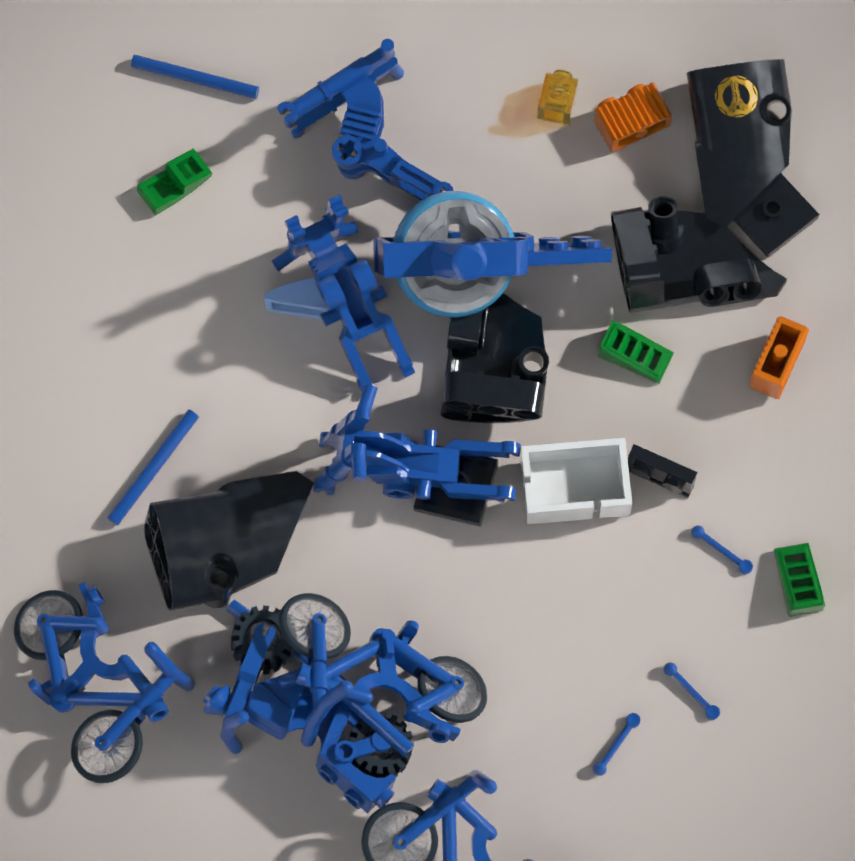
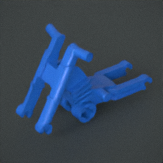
[277,39,454,200]
[271,194,415,393]
[313,385,521,503]

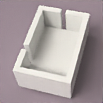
[520,438,632,524]

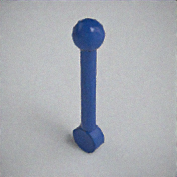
[691,525,753,575]
[663,662,720,720]
[593,713,640,776]

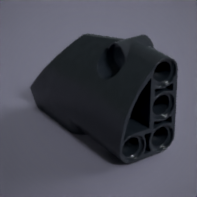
[611,196,787,313]
[144,471,314,611]

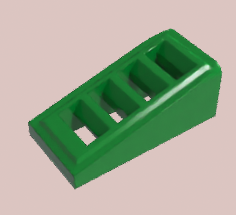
[598,320,674,384]
[774,543,825,617]

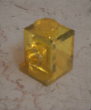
[537,70,578,125]

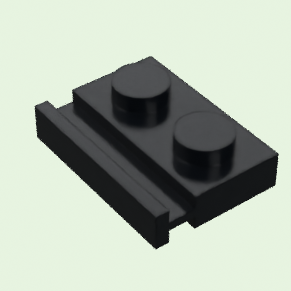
[628,444,698,498]

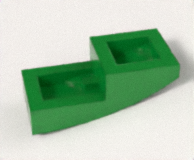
[137,148,212,216]

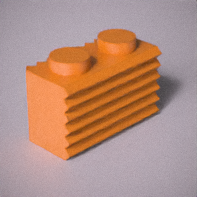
[594,82,672,153]
[749,316,809,399]

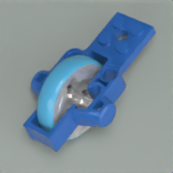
[373,191,612,318]

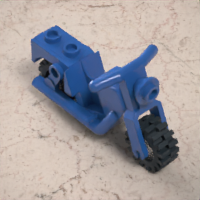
[203,605,414,814]

